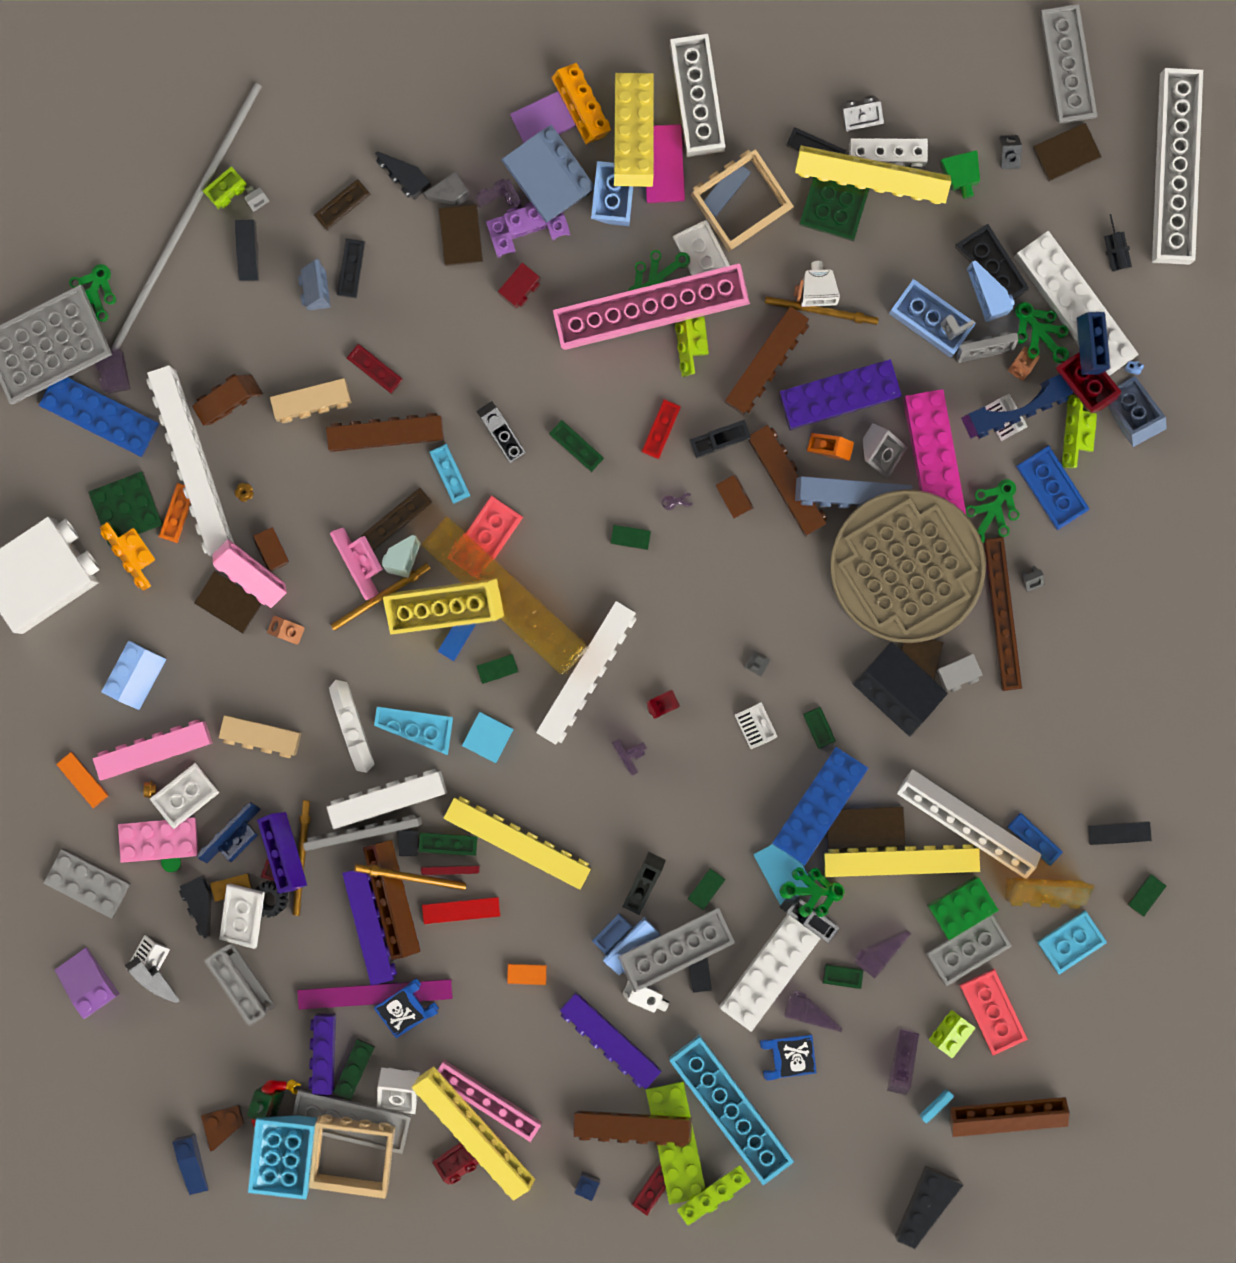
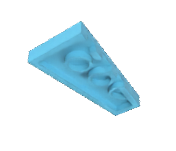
[374,707,453,755]

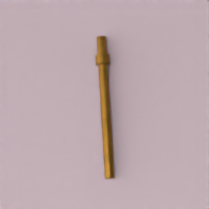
[765,296,879,325]
[331,563,431,631]
[292,800,311,916]
[354,864,466,890]

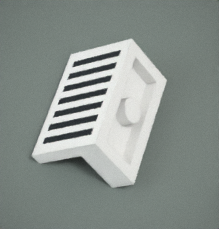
[985,394,1028,441]
[735,702,778,749]
[126,935,170,971]

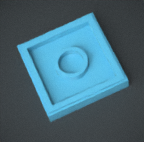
[462,712,514,763]

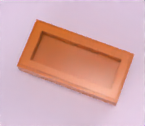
[507,964,547,985]

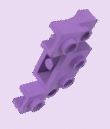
[486,202,570,258]

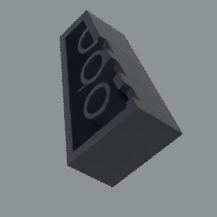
[955,224,1029,299]
[895,1166,964,1249]

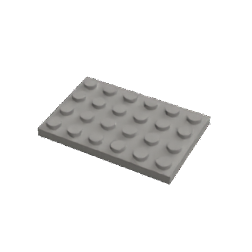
[0,285,112,405]

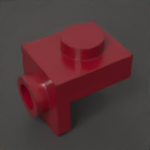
[646,690,680,719]

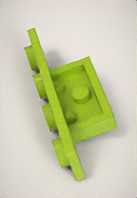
[675,316,709,377]
[1062,392,1097,468]
[677,1165,751,1225]

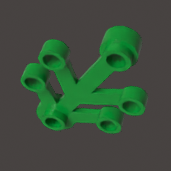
[628,250,690,291]
[69,264,117,322]
[1015,302,1069,364]
[965,479,1020,543]
[779,867,845,917]

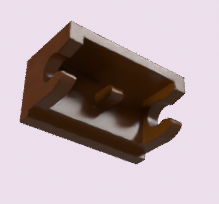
[716,475,754,519]
[253,527,289,572]

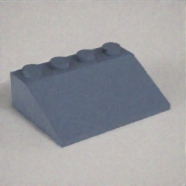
[501,124,595,223]

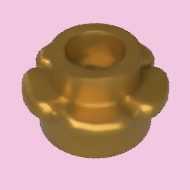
[235,483,254,502]
[143,781,156,799]

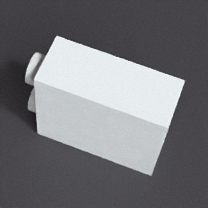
[0,517,100,634]

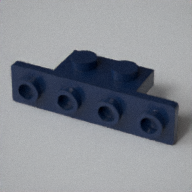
[197,802,261,863]

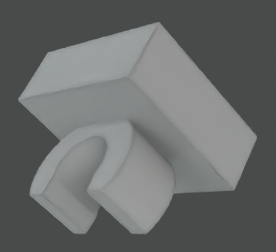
[244,185,269,212]

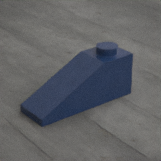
[173,1134,209,1195]

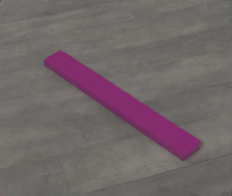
[297,979,453,1010]

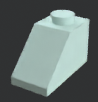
[382,535,421,578]

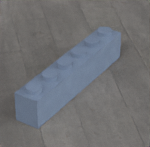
[795,477,913,509]

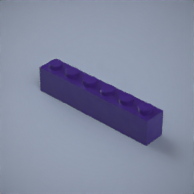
[342,870,397,986]
[560,992,661,1089]

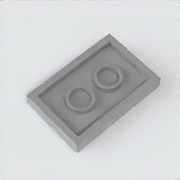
[956,332,1018,363]

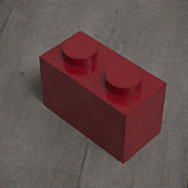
[498,262,541,309]

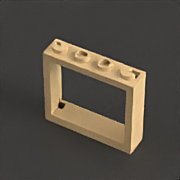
[690,149,794,252]
[309,1114,395,1199]

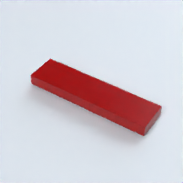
[422,897,501,924]

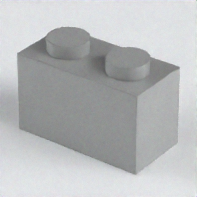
[936,654,983,693]

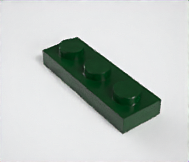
[549,420,604,473]
[419,832,478,856]
[333,1039,375,1101]

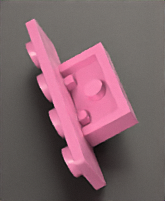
[330,528,383,600]

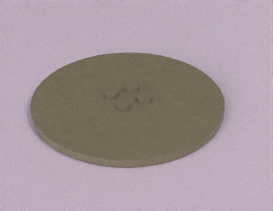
[830,489,986,643]

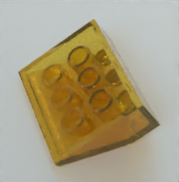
[1006,878,1094,909]

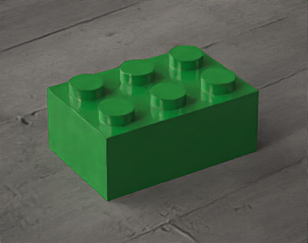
[926,876,999,940]

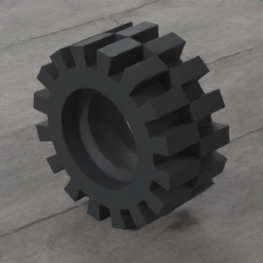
[254,880,289,918]

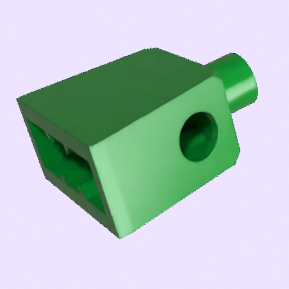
[939,150,980,199]

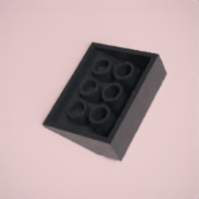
[852,641,948,737]

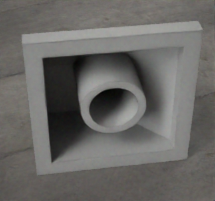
[862,423,908,480]

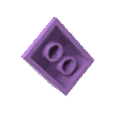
[55,947,120,1019]

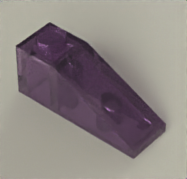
[855,930,911,979]
[784,991,842,1032]
[887,1029,919,1095]

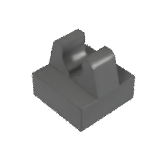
[1022,566,1045,592]
[744,651,770,677]

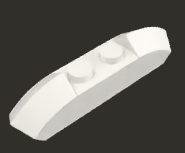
[329,680,375,773]

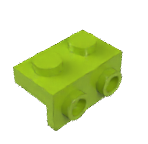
[203,166,247,210]
[929,1010,975,1059]

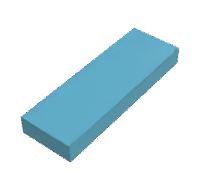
[429,444,471,504]

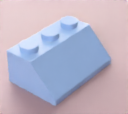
[591,161,634,226]
[101,641,166,710]
[603,917,661,975]

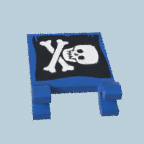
[374,978,439,1038]
[760,1034,816,1081]

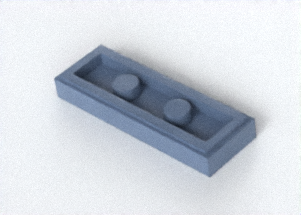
[704,161,751,218]

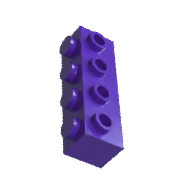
[257,812,307,894]
[309,1013,336,1095]

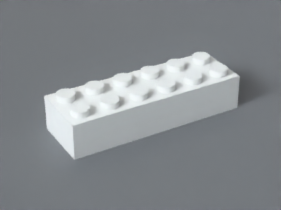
[670,34,725,157]
[327,769,448,829]
[719,914,821,1032]

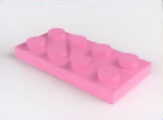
[118,817,198,863]

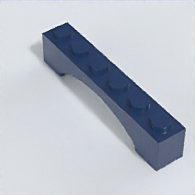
[961,374,1073,439]

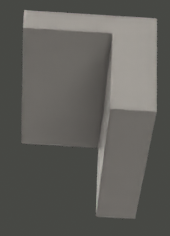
[940,314,975,340]

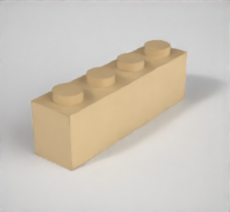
[270,378,352,423]
[219,716,301,758]

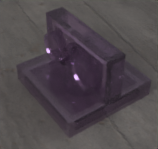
[612,739,647,776]

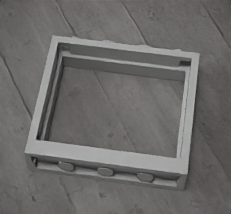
[205,943,275,1026]

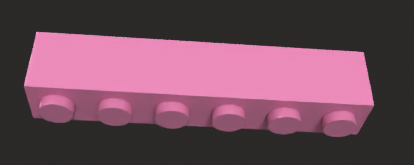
[93,719,213,780]
[438,1060,541,1142]

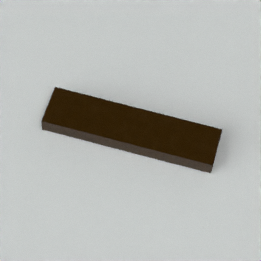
[361,488,432,551]

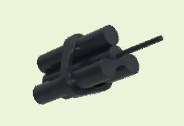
[1104,214,1132,272]

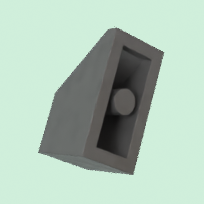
[424,172,470,205]

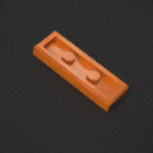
[159,483,191,543]
[56,752,109,808]

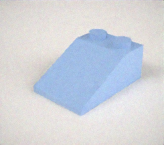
[967,261,1014,322]

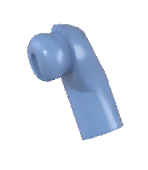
[1125,361,1144,375]

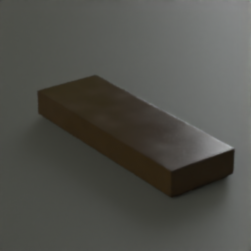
[314,179,370,231]

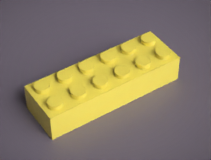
[614,73,654,187]
[383,578,504,635]

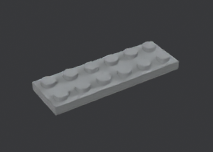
[1040,4,1097,124]
[303,814,422,851]
[618,908,735,993]
[292,1089,412,1154]

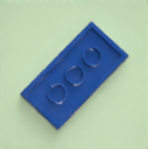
[1016,445,1090,530]

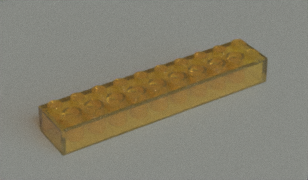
[421,516,590,675]

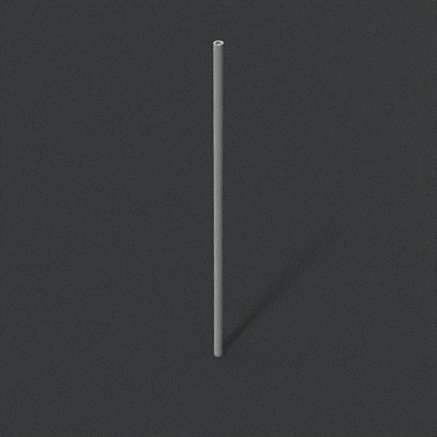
[110,83,262,353]

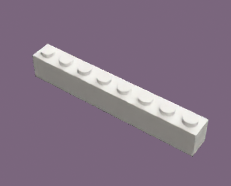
[536,601,637,745]
[897,769,1041,879]

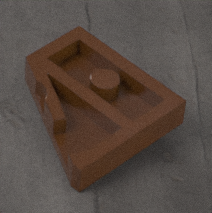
[201,1105,244,1152]

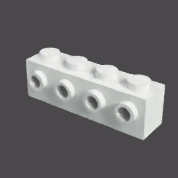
[849,139,928,169]

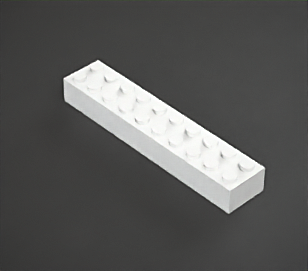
[1152,68,1203,265]
[146,365,234,557]

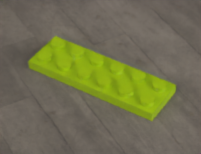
[646,1081,706,1205]

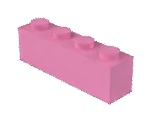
[212,539,287,608]

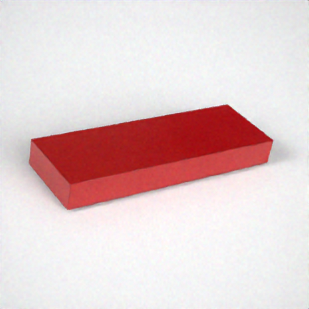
[641,399,681,460]

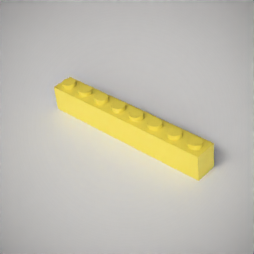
[795,145,951,204]
[443,796,591,890]
[823,844,980,877]
[412,1067,535,1201]

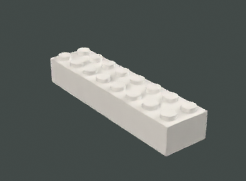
[1014,231,1139,376]

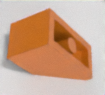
[807,433,854,461]

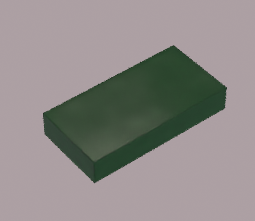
[610,525,651,550]
[476,654,519,684]
[803,706,836,749]
[687,868,726,910]
[1127,874,1167,917]
[822,964,864,989]

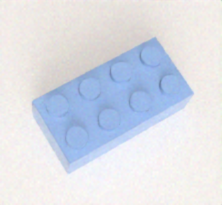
[889,279,976,358]

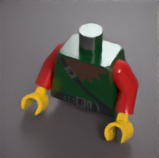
[247,1079,301,1128]

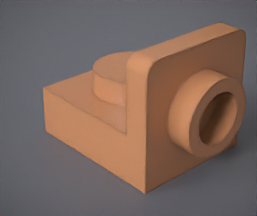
[1008,346,1040,381]

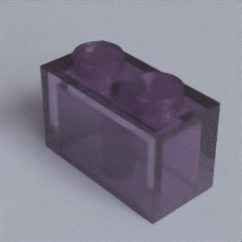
[96,350,131,394]

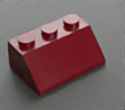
[1055,352,1122,414]

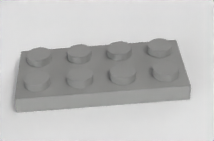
[43,849,131,919]

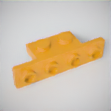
[99,522,155,591]

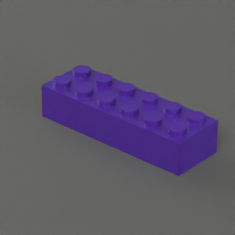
[779,359,902,431]

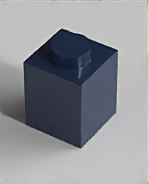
[574,1171,600,1201]

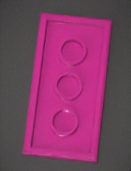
[646,124,685,203]

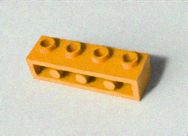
[551,63,611,145]

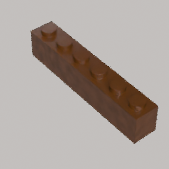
[724,306,809,415]
[326,413,444,452]
[748,425,827,537]
[363,840,421,960]
[950,1097,1070,1137]
[574,1110,692,1147]

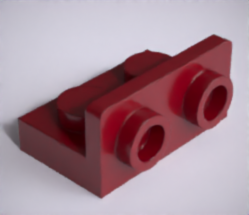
[432,1142,479,1185]

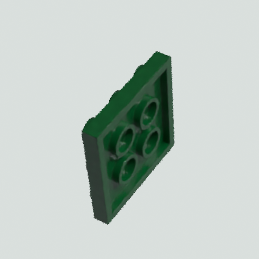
[799,177,870,242]
[88,471,163,546]

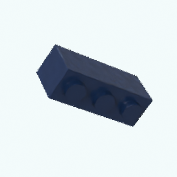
[1076,312,1111,375]

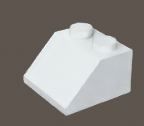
[377,1067,420,1114]

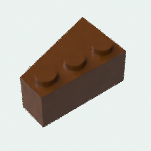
[192,374,263,426]

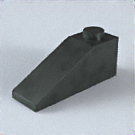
[622,852,666,915]

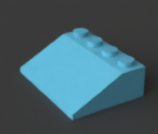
[248,1115,317,1199]

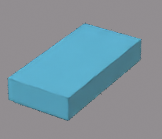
[920,1089,954,1124]

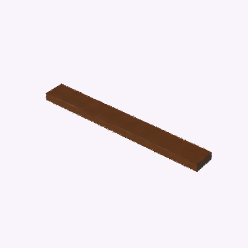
[984,537,1022,691]

